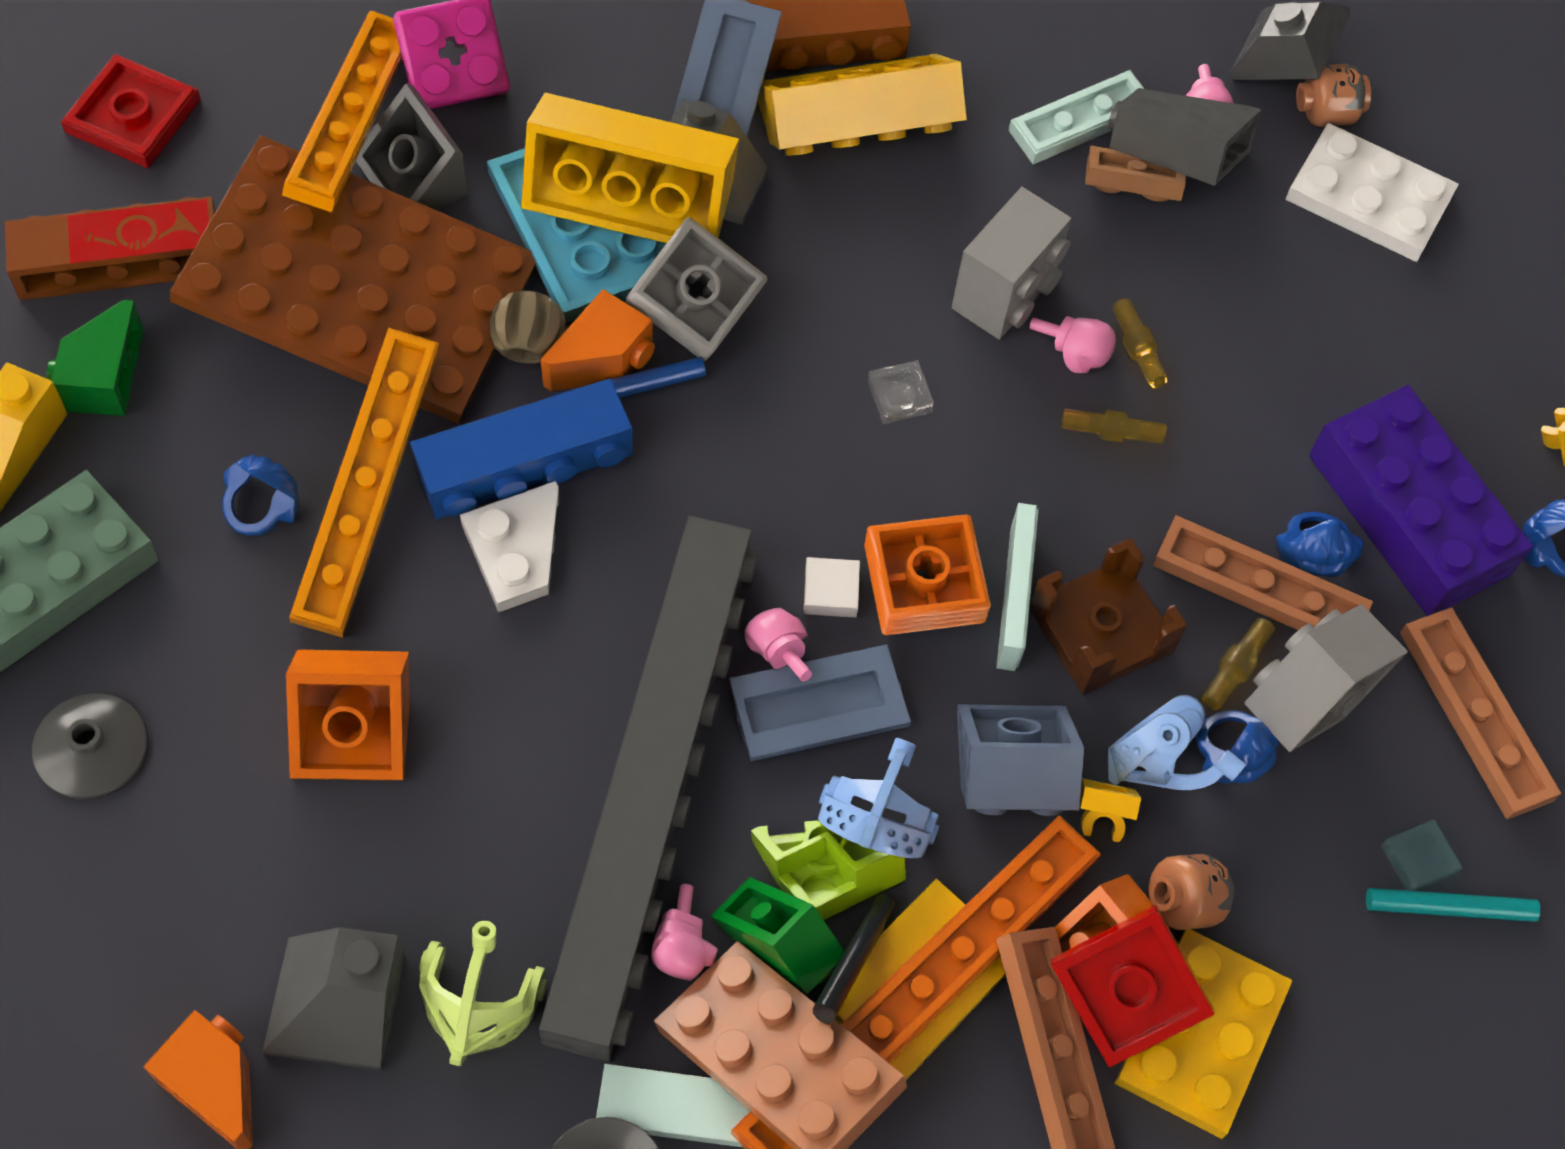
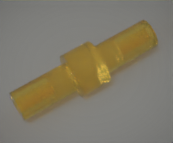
[1112,299,1168,389]
[1061,408,1167,444]
[1201,618,1275,710]

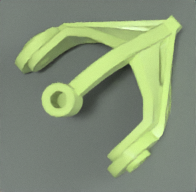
[419,921,547,1067]

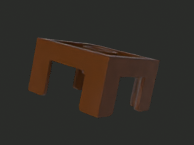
[1029,538,1187,695]

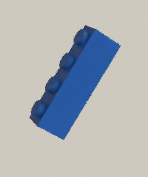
[410,378,633,520]

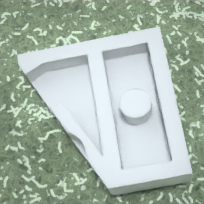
[460,481,559,613]

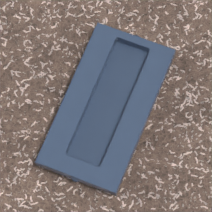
[672,0,782,138]
[729,644,911,762]

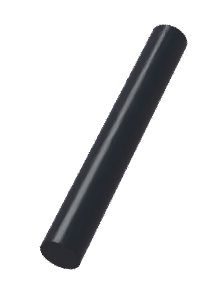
[813,894,896,1023]

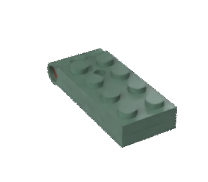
[0,469,159,672]

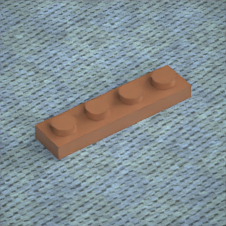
[1152,515,1373,630]
[1400,607,1562,820]
[996,927,1115,1149]

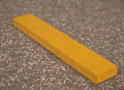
[282,11,403,212]
[289,327,439,638]

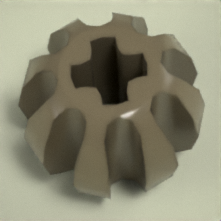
[490,291,566,364]

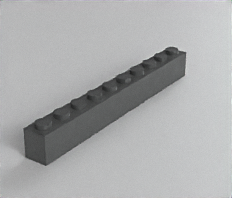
[539,515,758,1062]

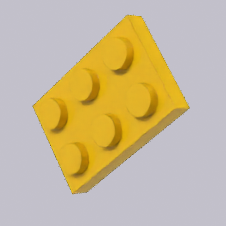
[1114,929,1293,1139]

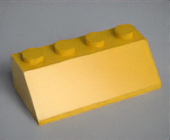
[758,54,967,156]
[521,93,739,243]

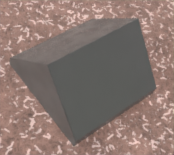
[356,83,468,211]

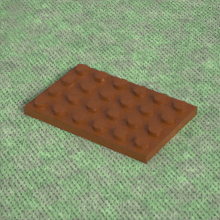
[169,135,536,424]

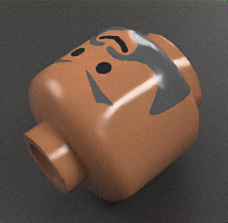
[1296,64,1371,127]
[1148,854,1235,930]

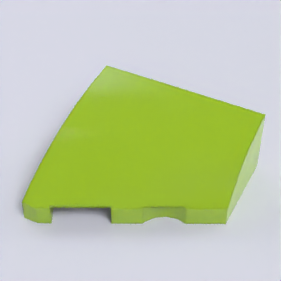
[751,820,906,920]

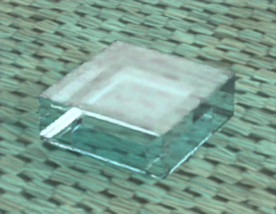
[1381,819,1463,891]

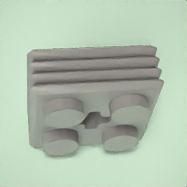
[626,217,767,361]

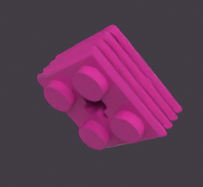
[393,0,511,109]

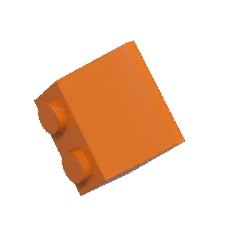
[286,650,410,780]

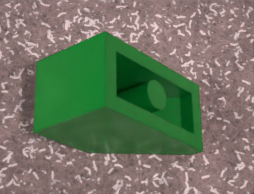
[46,300,144,416]
[710,877,845,995]

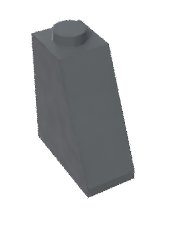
[1108,88,1261,186]

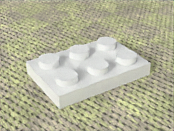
[1285,123,1459,262]

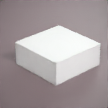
[803,557,860,618]

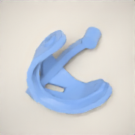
[1108,695,1246,790]
[818,738,939,858]

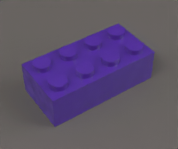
[1309,384,1533,616]

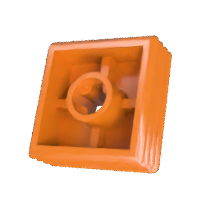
[864,514,991,635]

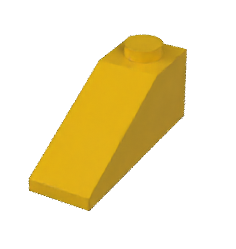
[0,362,68,512]

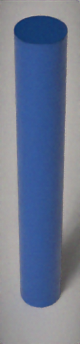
[553,357,706,398]

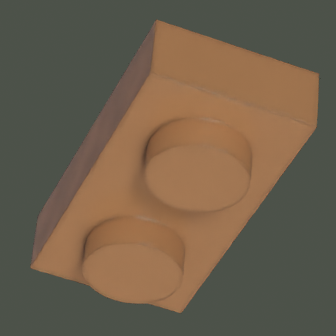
[1085,145,1186,202]

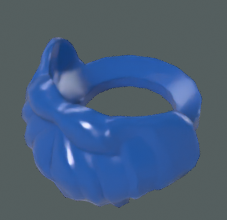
[222,454,299,537]
[1523,499,1565,578]
[1276,511,1364,577]
[1196,710,1280,784]

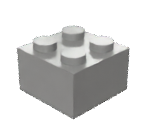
[951,186,1072,340]
[1244,604,1408,752]

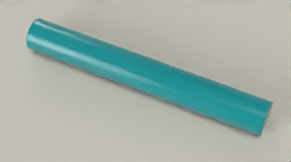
[1365,888,1540,922]

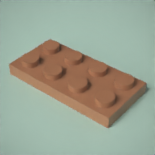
[654,941,907,1149]

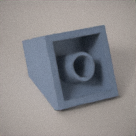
[957,704,1084,816]

